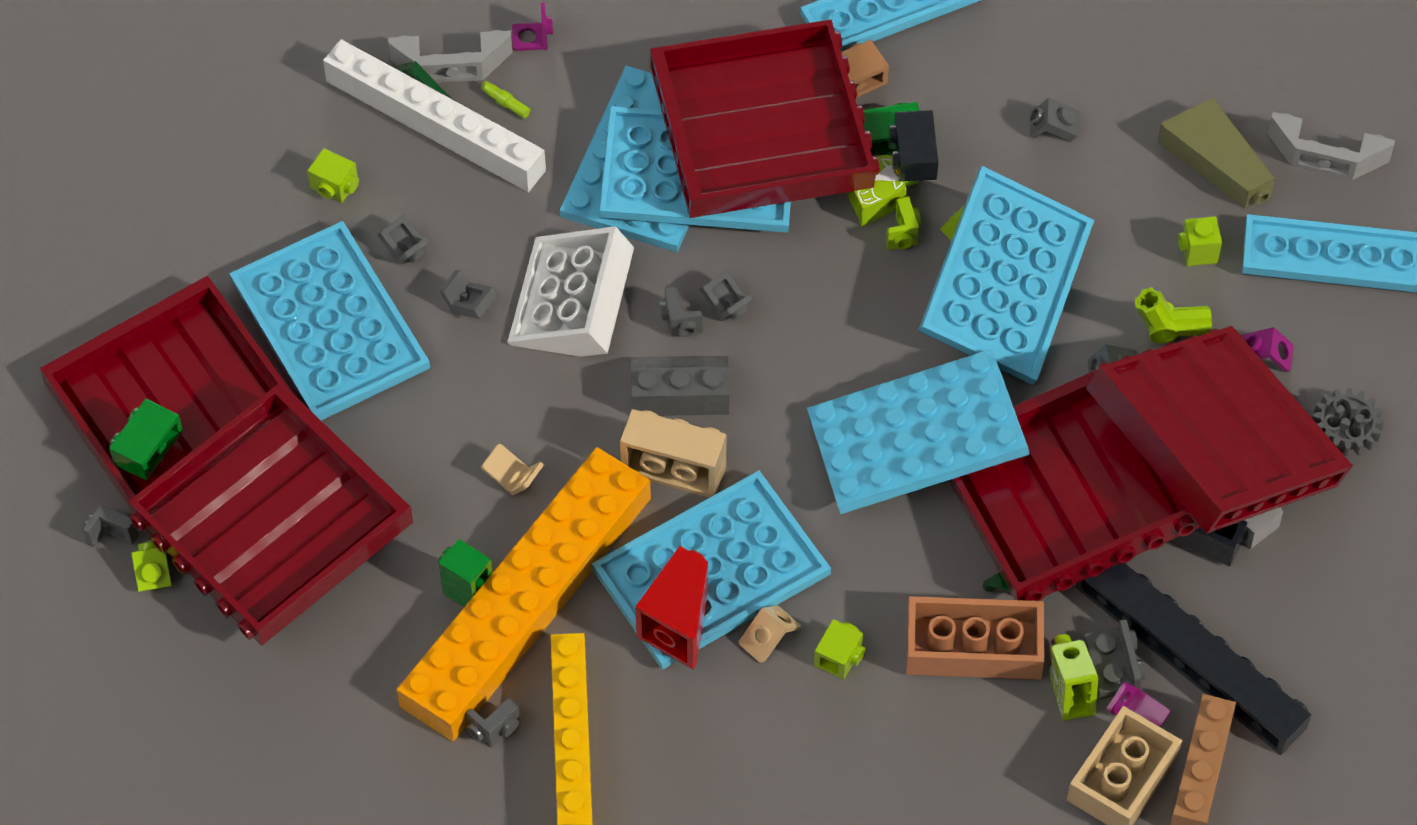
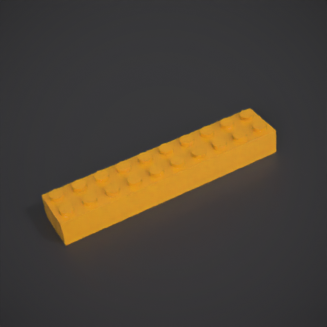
[397,447,651,742]

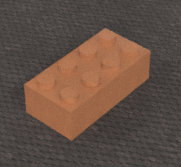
[906,596,1044,680]

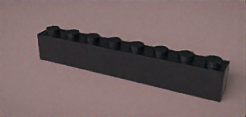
[1075,563,1311,755]

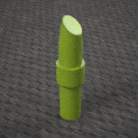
[481,80,531,119]

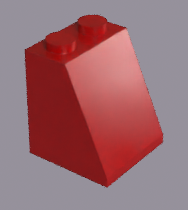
[635,546,708,669]

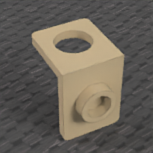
[481,444,544,495]
[739,605,801,663]

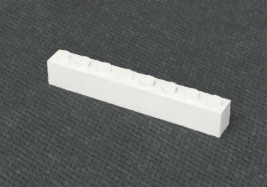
[323,39,546,193]

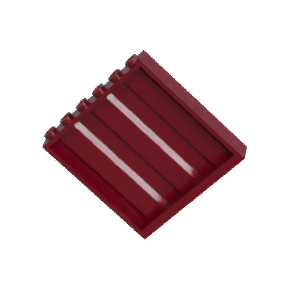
[649,19,880,218]
[40,275,293,508]
[1086,326,1353,533]
[949,371,1200,601]
[128,382,413,646]

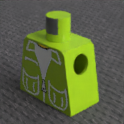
[846,155,919,226]
[1049,634,1098,721]

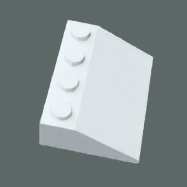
[508,226,634,357]

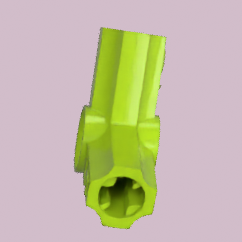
[1135,287,1212,344]

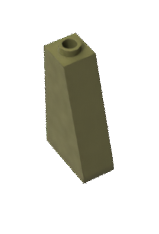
[1158,98,1275,209]

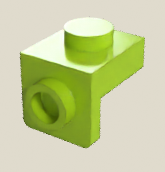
[886,196,921,250]
[131,541,172,592]

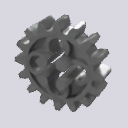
[1312,388,1384,456]

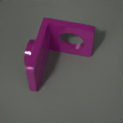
[512,2,553,51]
[1240,327,1294,372]
[1106,682,1171,727]

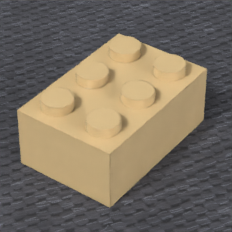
[620,409,727,498]
[1067,706,1183,825]

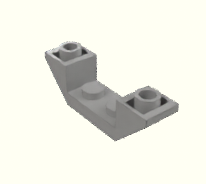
[388,30,512,83]
[1267,112,1395,180]

